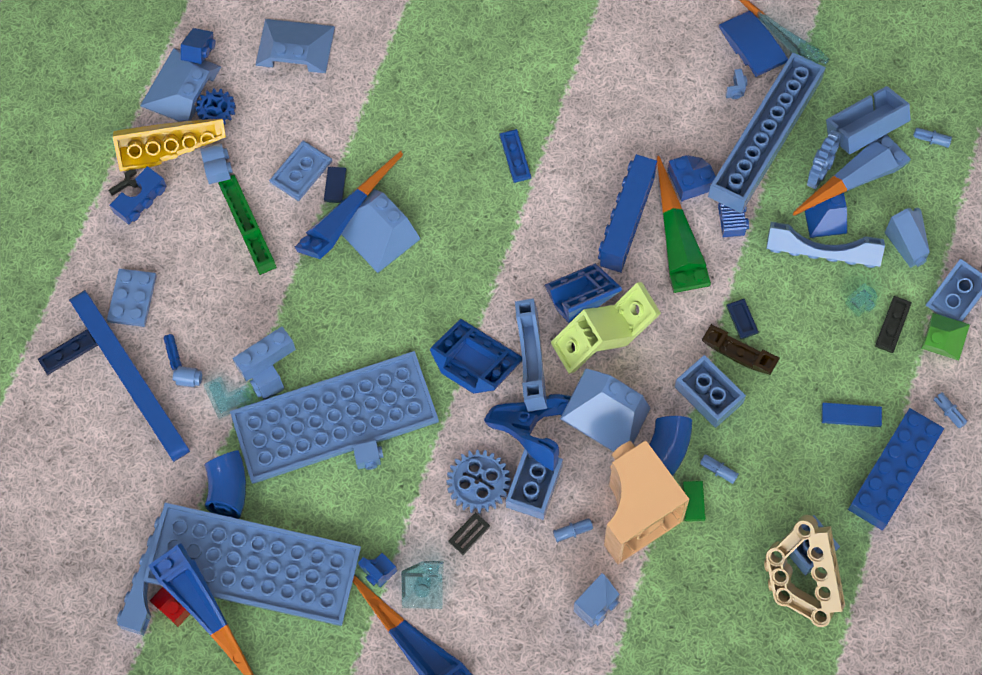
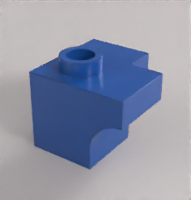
[358,553,397,588]

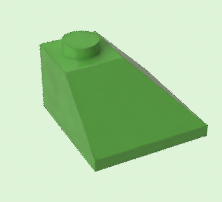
[921,313,970,361]

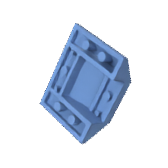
[255,19,335,73]
[140,48,221,122]
[341,189,420,273]
[560,368,650,452]

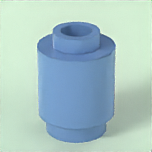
[173,366,202,387]

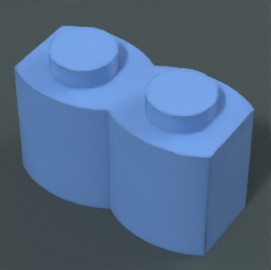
[200,143,233,184]

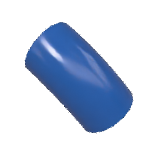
[649,416,692,476]
[204,450,246,519]

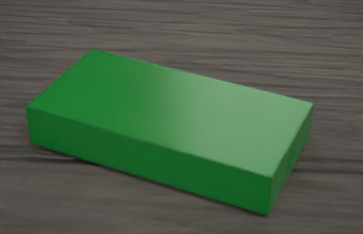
[683,481,706,521]

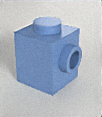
[353,441,384,470]

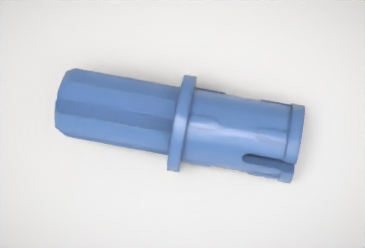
[913,128,952,148]
[933,392,967,428]
[700,455,739,484]
[553,518,593,543]

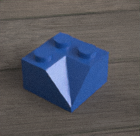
[667,155,716,202]

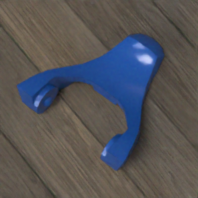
[484,394,571,471]

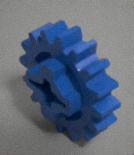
[196,88,236,125]

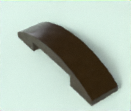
[702,324,780,375]

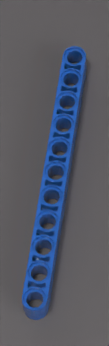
[69,290,190,462]

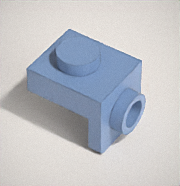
[726,69,747,99]

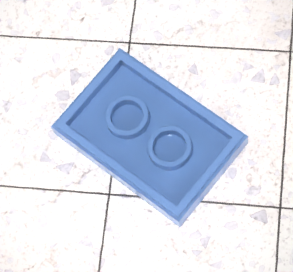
[269,140,332,201]

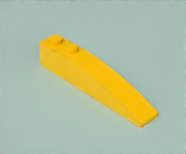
[113,119,226,172]

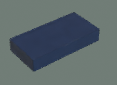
[324,167,347,203]
[726,299,759,340]

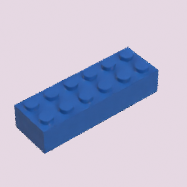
[598,154,657,273]
[848,408,945,531]

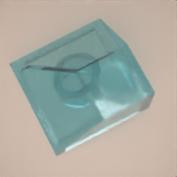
[401,561,444,609]

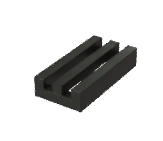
[448,512,490,555]

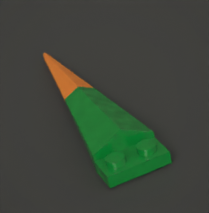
[657,156,711,293]

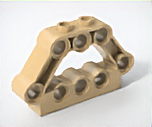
[764,515,845,627]

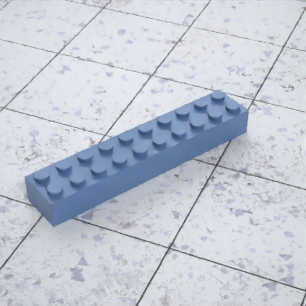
[708,53,826,213]

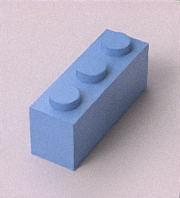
[232,327,296,382]

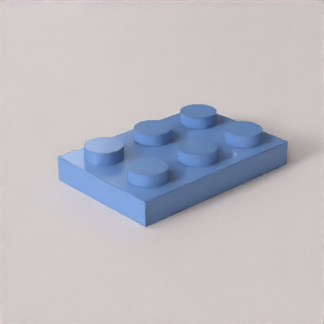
[107,269,157,327]

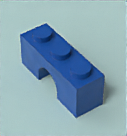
[109,166,167,225]

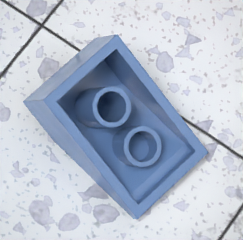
[926,259,982,322]

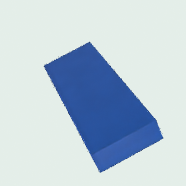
[499,129,531,183]
[822,403,882,427]

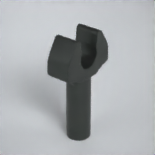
[108,170,138,196]

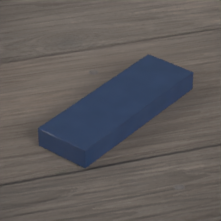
[38,329,98,375]

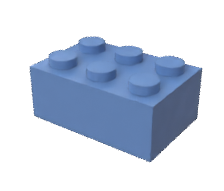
[675,355,746,428]
[506,449,563,520]

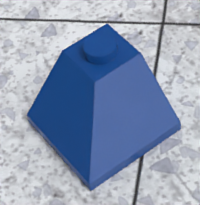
[805,193,847,238]

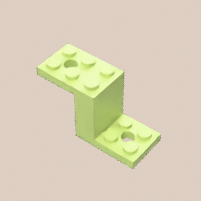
[551,282,661,374]

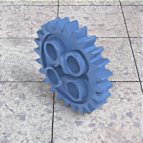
[807,130,841,189]
[446,449,511,514]

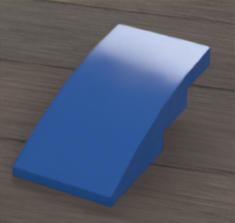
[719,11,788,77]

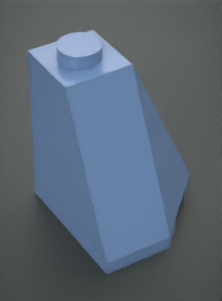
[885,208,930,268]

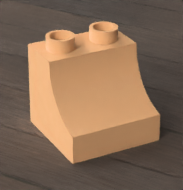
[604,440,689,565]

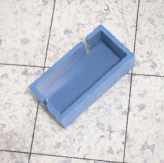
[826,86,911,154]

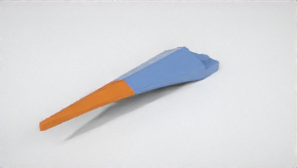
[793,134,911,216]

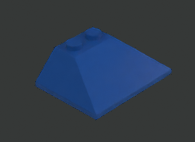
[544,263,622,323]
[430,319,522,394]

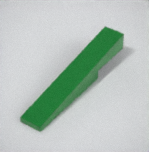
[218,175,277,275]

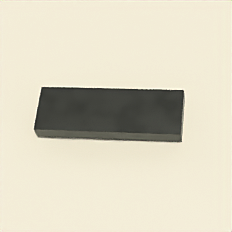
[875,296,912,353]

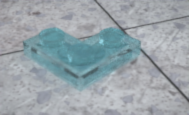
[203,377,254,419]

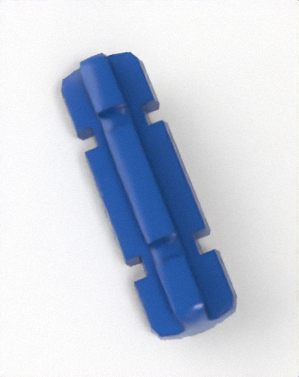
[164,334,182,370]

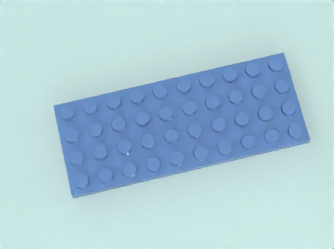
[230,351,439,484]
[143,503,361,626]

